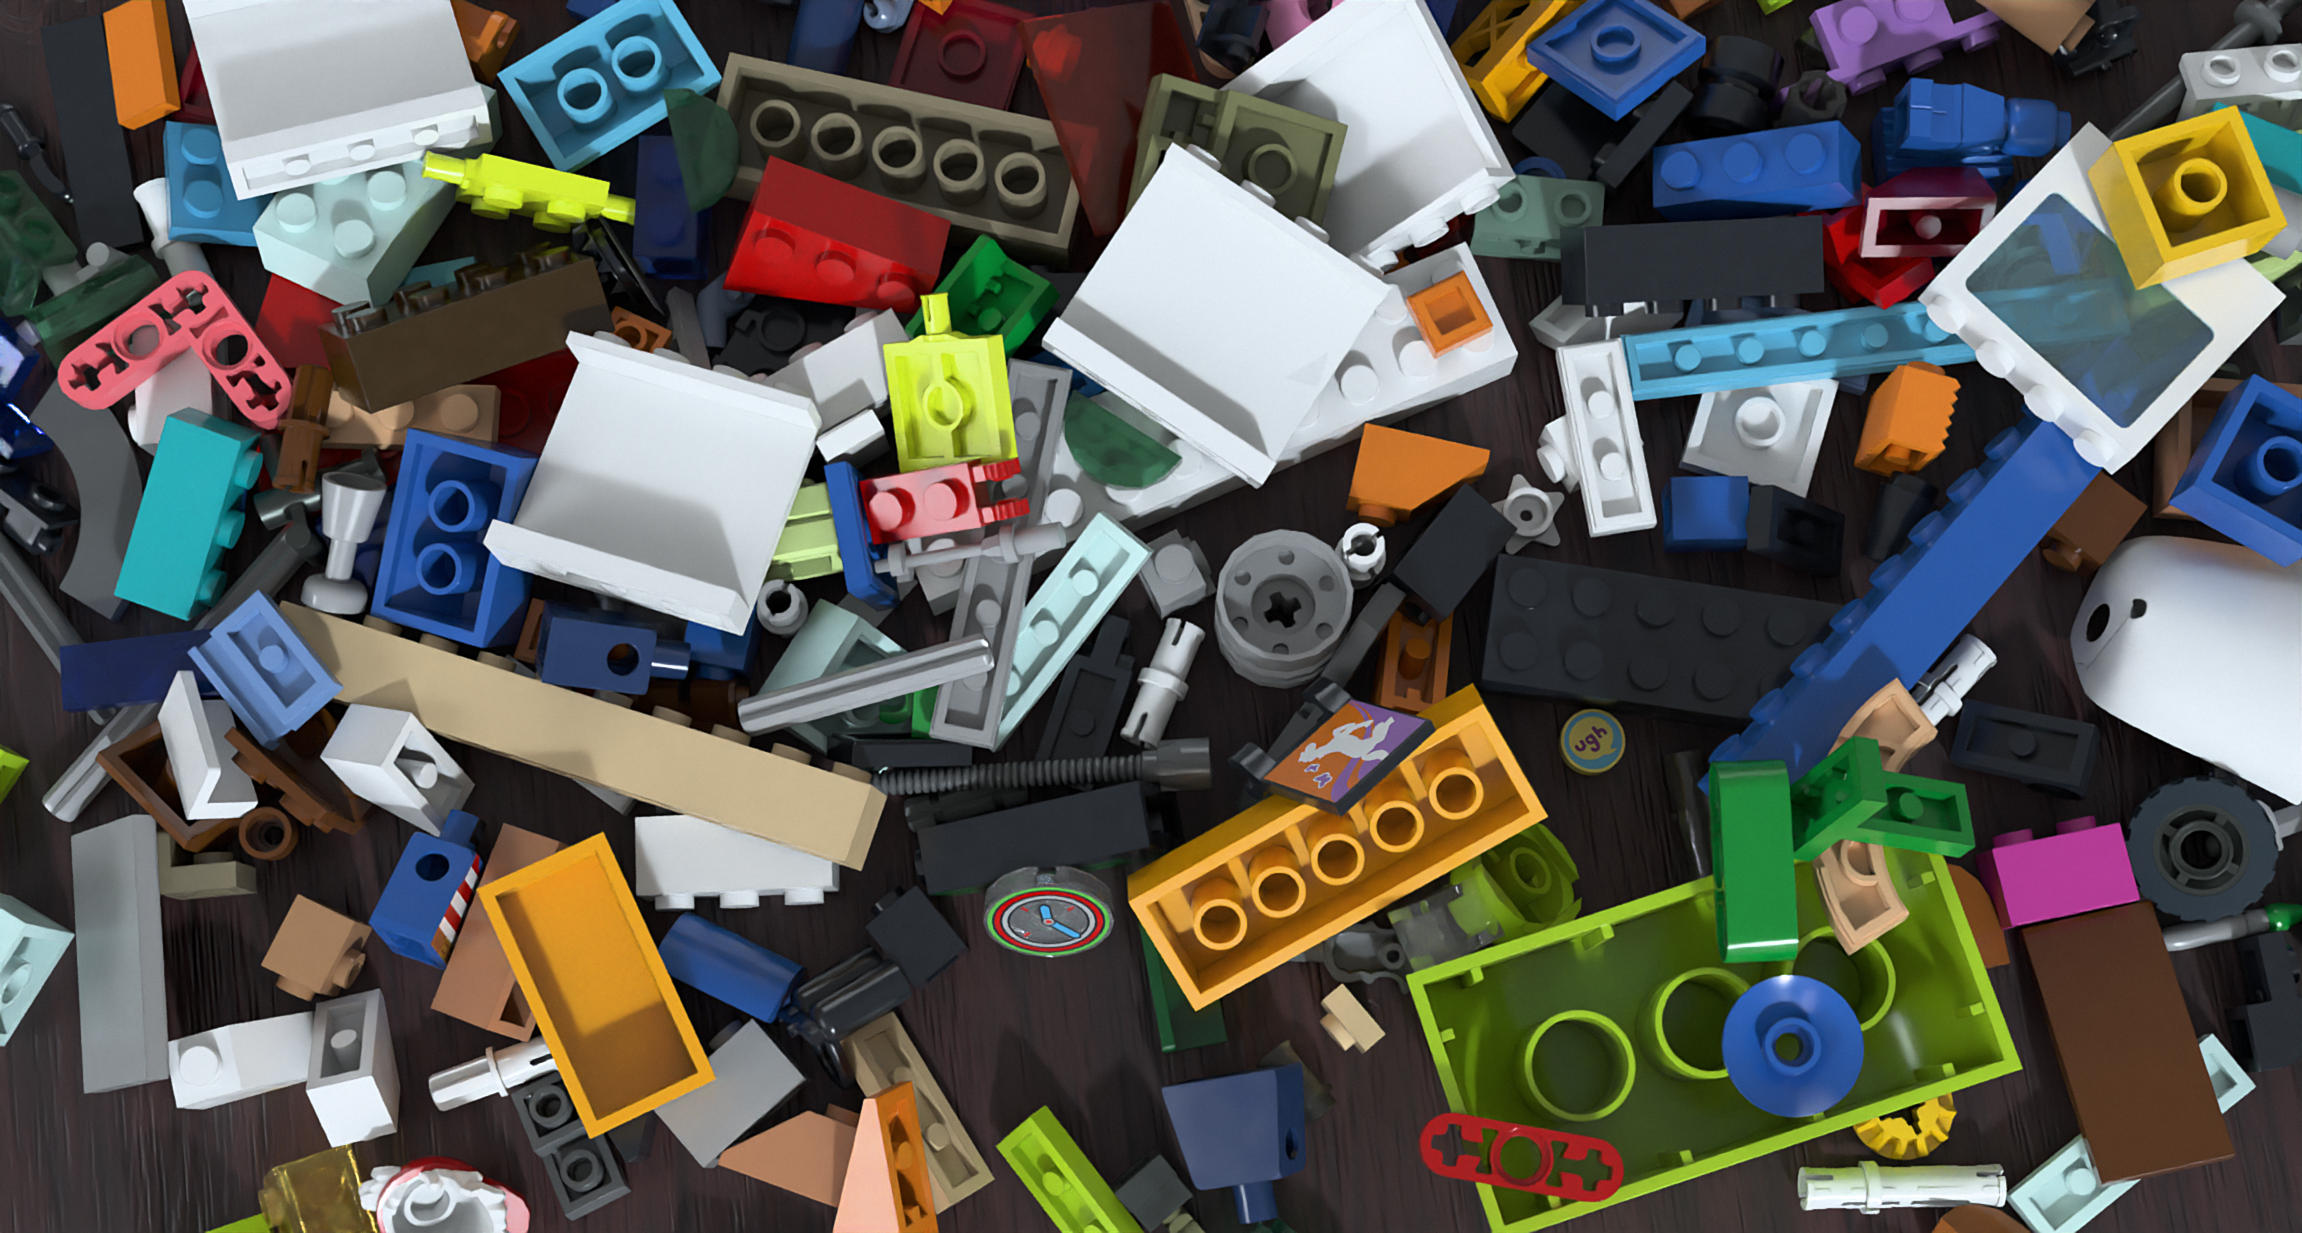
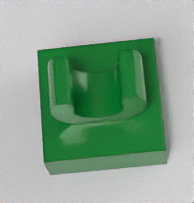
[879,685,939,739]

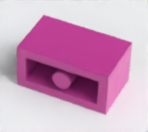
[1975,816,2140,930]

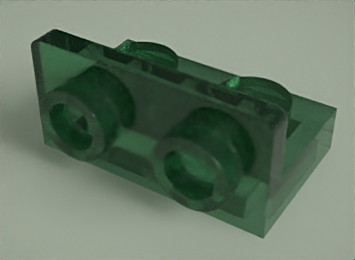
[0,169,77,317]

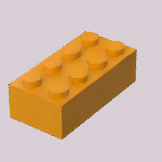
[476,832,716,1139]

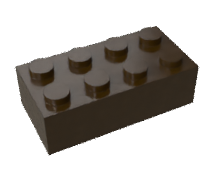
[316,242,615,414]

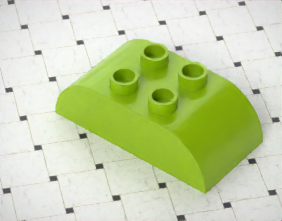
[1405,846,2023,1233]

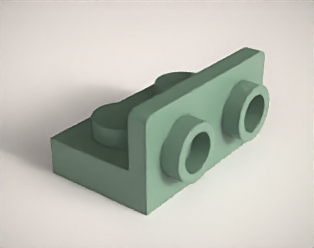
[1468,175,1605,263]

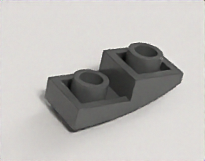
[511,1070,632,1221]

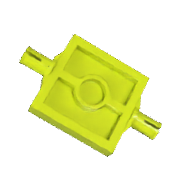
[421,151,640,233]
[883,292,1018,472]

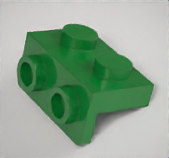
[905,234,1061,363]

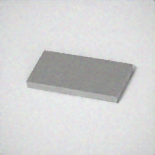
[71,815,170,1094]

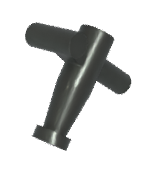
[253,433,390,566]

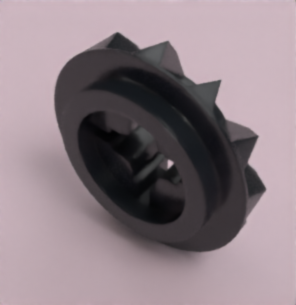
[572,222,643,313]

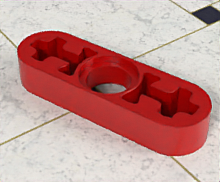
[1418,1113,1624,1202]

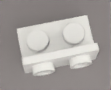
[2176,43,2302,131]

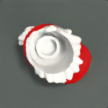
[358,1155,531,1233]

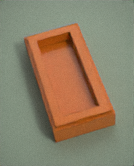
[103,0,181,130]

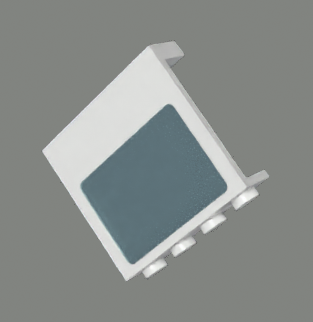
[1918,122,2287,475]

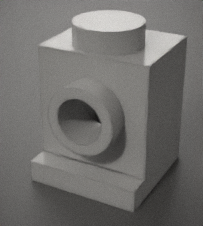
[1136,529,1217,622]

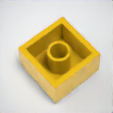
[2087,105,2288,290]

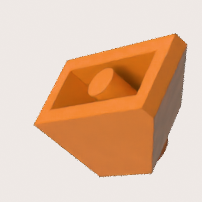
[1346,423,1490,527]

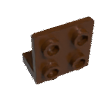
[223,705,380,836]

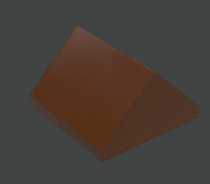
[95,720,280,854]

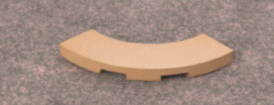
[1810,678,1938,956]

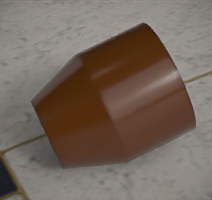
[239,807,299,861]

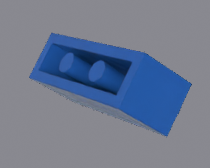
[1653,120,1862,223]

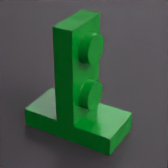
[1790,736,1976,862]

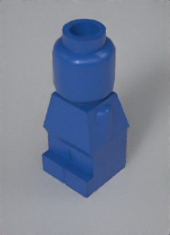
[1892,78,2071,162]

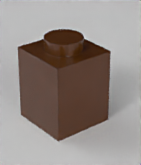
[2038,471,2148,578]

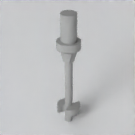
[874,522,1066,583]

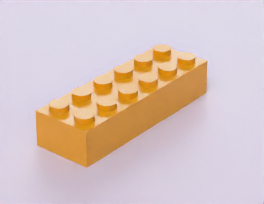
[1127,683,1548,1011]

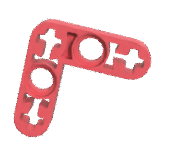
[58,270,293,430]

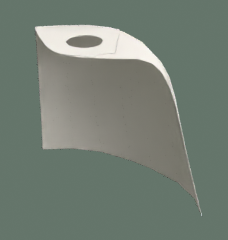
[2070,536,2302,805]

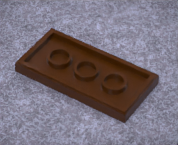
[2018,900,2236,1188]

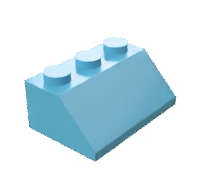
[497,0,723,174]

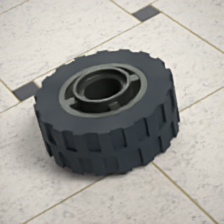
[2125,774,2279,922]

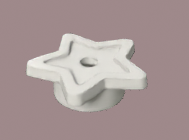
[1491,474,1564,554]

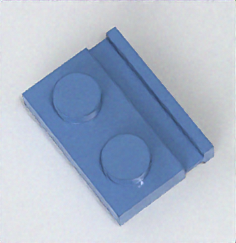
[187,589,345,751]

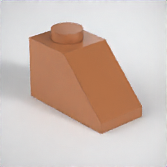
[718,1103,860,1208]

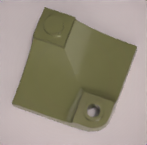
[1124,73,1348,228]

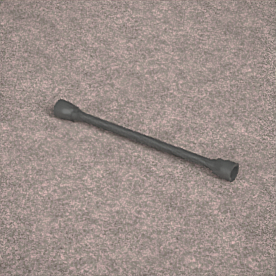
[655,737,1213,816]

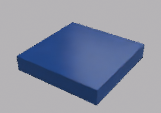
[1526,0,1706,122]
[824,461,901,612]

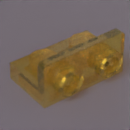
[258,1143,380,1233]

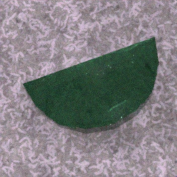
[662,88,741,214]
[1064,390,1182,491]

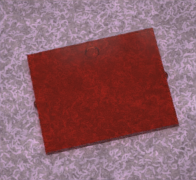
[1016,0,1200,237]

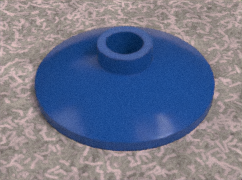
[1721,975,1864,1117]

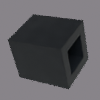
[865,885,970,991]

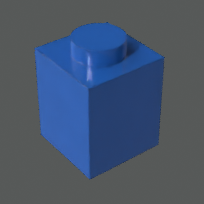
[1661,476,1751,553]
[684,600,763,681]

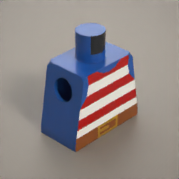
[369,809,487,970]

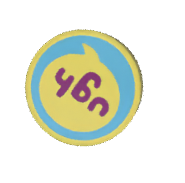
[1558,709,1625,776]

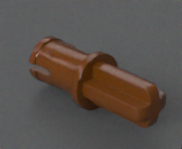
[272,364,334,494]

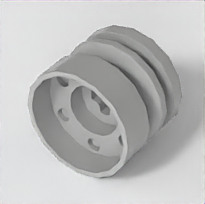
[1214,529,1354,689]

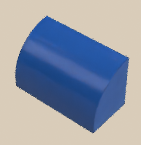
[657,911,806,1026]

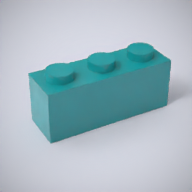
[114,407,263,621]

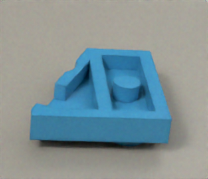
[163,121,275,247]

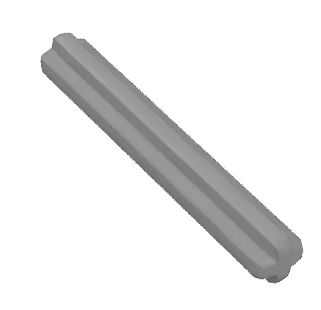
[738,633,994,736]

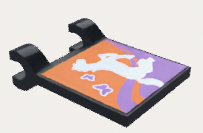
[1227,677,1436,817]

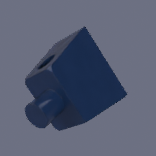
[534,599,691,695]
[1162,1061,1306,1224]

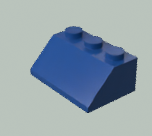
[370,428,542,648]

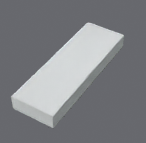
[1555,338,1657,538]

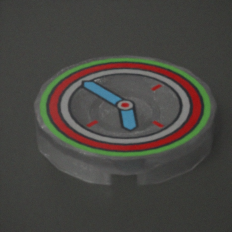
[983,866,1114,957]

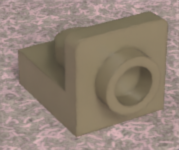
[157,830,257,900]

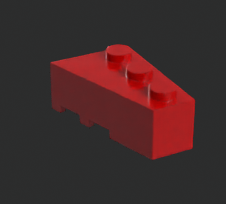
[722,155,951,315]

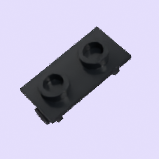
[1195,0,1271,76]
[0,448,81,557]

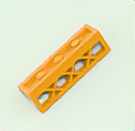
[1449,0,1587,124]

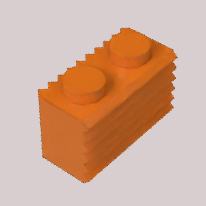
[1853,361,1961,477]

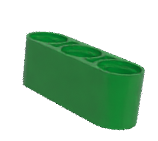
[1708,759,1798,963]

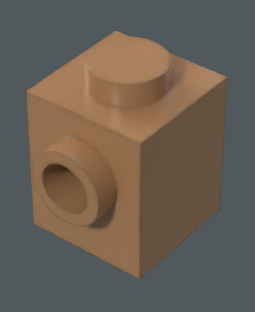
[261,894,372,1002]

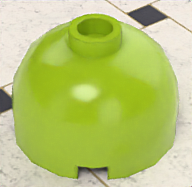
[1449,822,1582,946]

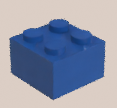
[2167,374,2302,568]

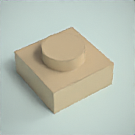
[1320,983,1385,1054]

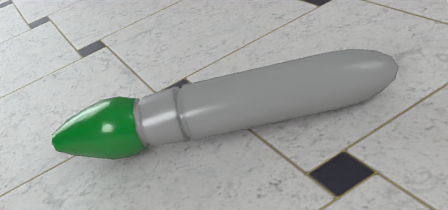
[2161,903,2302,951]

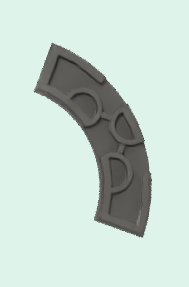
[28,376,147,624]
[1235,582,1407,813]

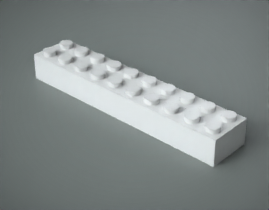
[902,242,1518,616]

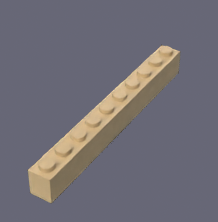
[279,600,887,871]

